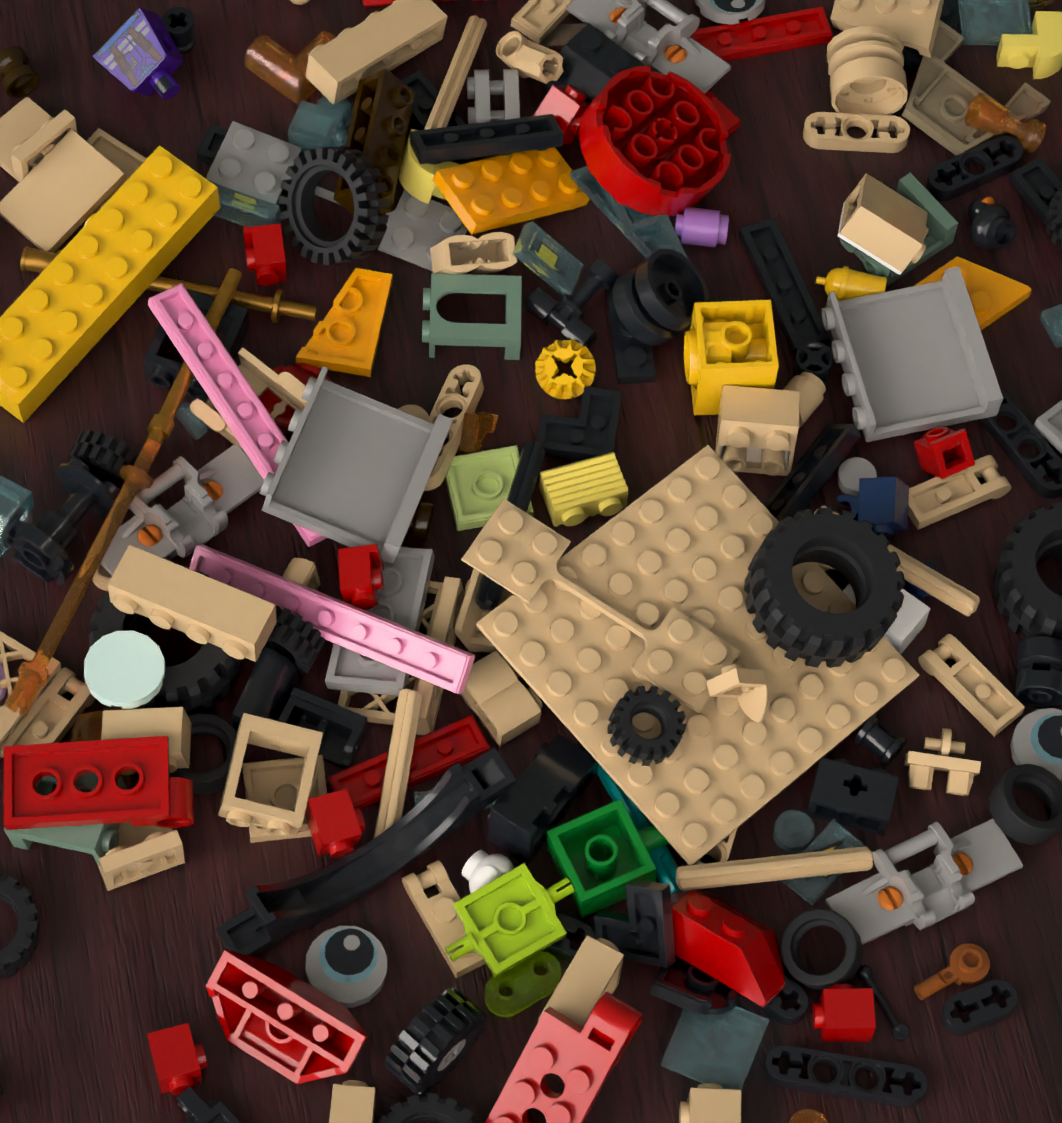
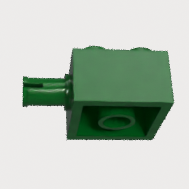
[547,799,669,918]

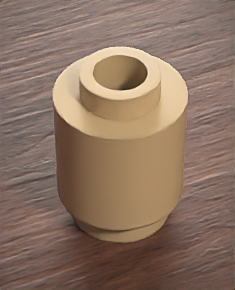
[783,372,826,427]

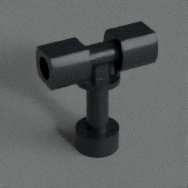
[524,258,619,350]

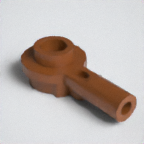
[914,943,990,1000]

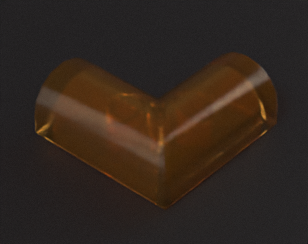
[244,31,336,105]

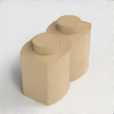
[430,232,517,275]
[460,650,543,747]

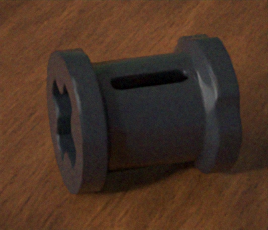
[162,7,195,54]
[854,715,907,768]

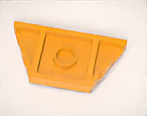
[914,256,1032,330]

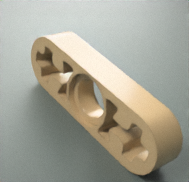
[803,112,910,153]

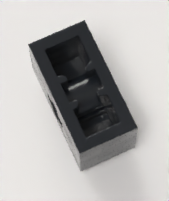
[806,757,899,836]

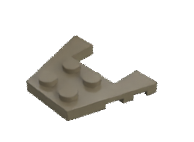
[902,20,1051,156]

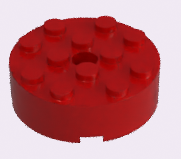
[579,66,731,217]

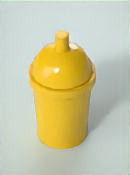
[815,266,887,301]

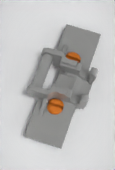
[567,0,731,94]
[90,444,264,575]
[826,819,1023,945]

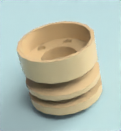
[826,25,908,115]

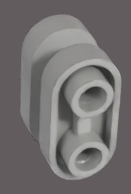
[467,69,520,124]

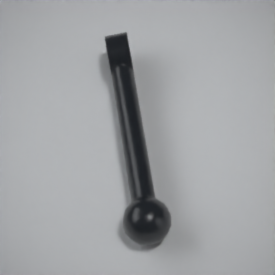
[856,965,909,1042]

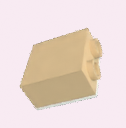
[838,173,929,275]

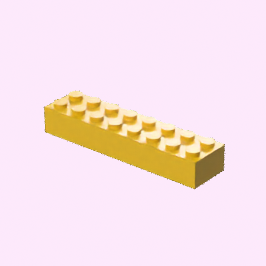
[0,145,221,423]

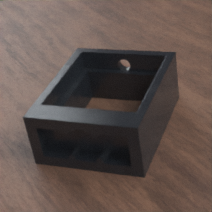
[143,289,249,400]

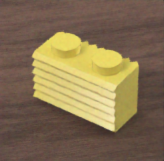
[539,452,628,527]

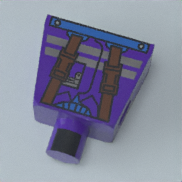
[93,7,183,100]

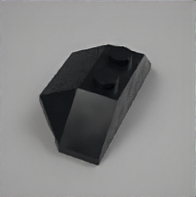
[539,23,645,104]

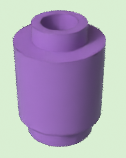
[674,207,729,248]

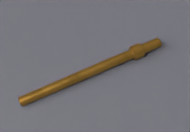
[139,268,243,463]

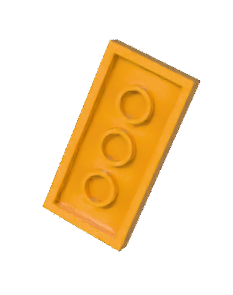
[432,147,591,235]

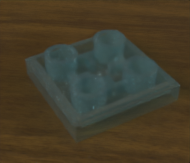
[958,0,1033,45]
[661,1006,770,1090]

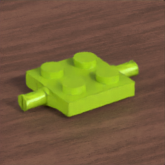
[445,863,575,977]

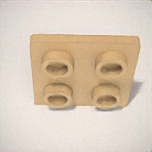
[0,97,77,182]
[82,822,185,891]

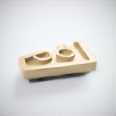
[830,0,944,58]

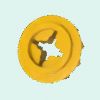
[535,339,596,399]

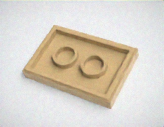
[0,129,127,252]

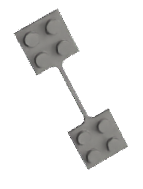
[206,121,468,271]

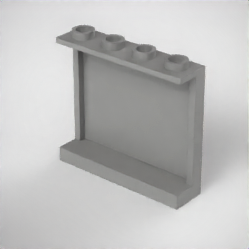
[821,267,1003,442]
[259,366,453,564]

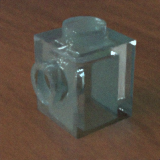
[288,100,348,154]

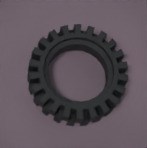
[279,146,389,265]

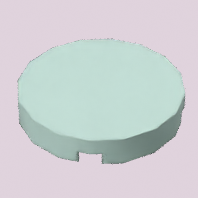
[84,630,165,709]

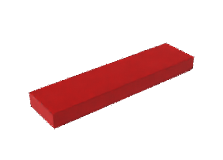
[690,6,833,62]
[327,715,490,810]

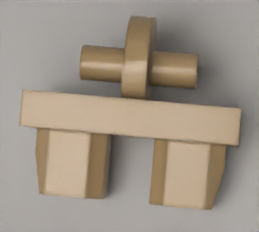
[904,728,981,796]

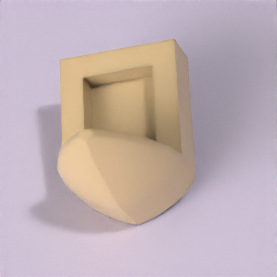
[706,664,769,723]

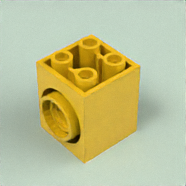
[684,300,779,415]

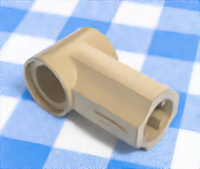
[496,31,564,84]

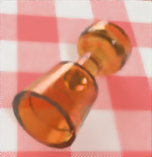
[965,92,1046,153]

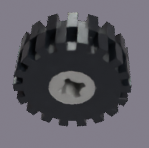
[384,987,488,1096]

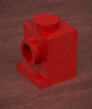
[243,223,287,286]
[914,427,975,479]
[338,544,384,610]

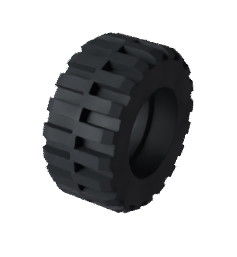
[993,501,1062,640]
[744,507,905,668]
[88,565,243,716]

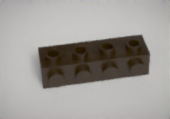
[334,68,416,214]

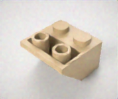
[715,385,800,476]

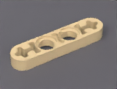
[424,364,484,491]

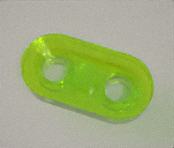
[484,951,561,1017]

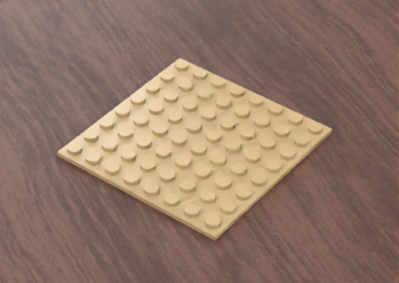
[476,445,920,865]

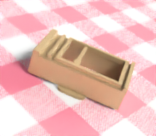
[190,348,307,453]

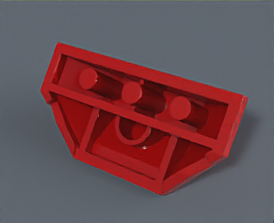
[671,890,785,1008]
[206,949,368,1084]

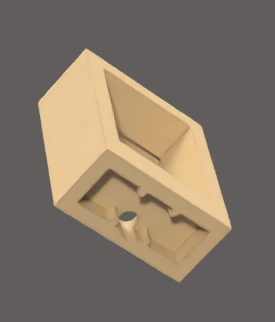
[218,713,323,837]
[538,935,624,1027]

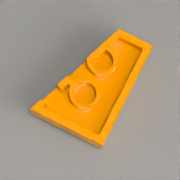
[296,268,393,377]

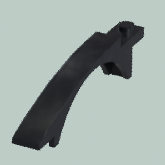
[215,748,517,957]

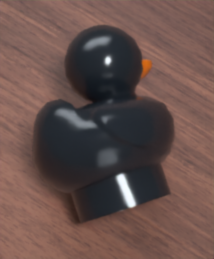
[968,196,1016,250]

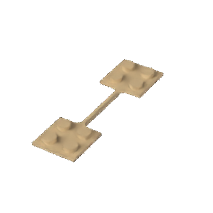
[461,499,740,713]

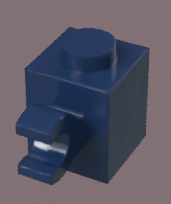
[837,477,909,538]

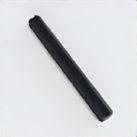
[475,442,545,611]

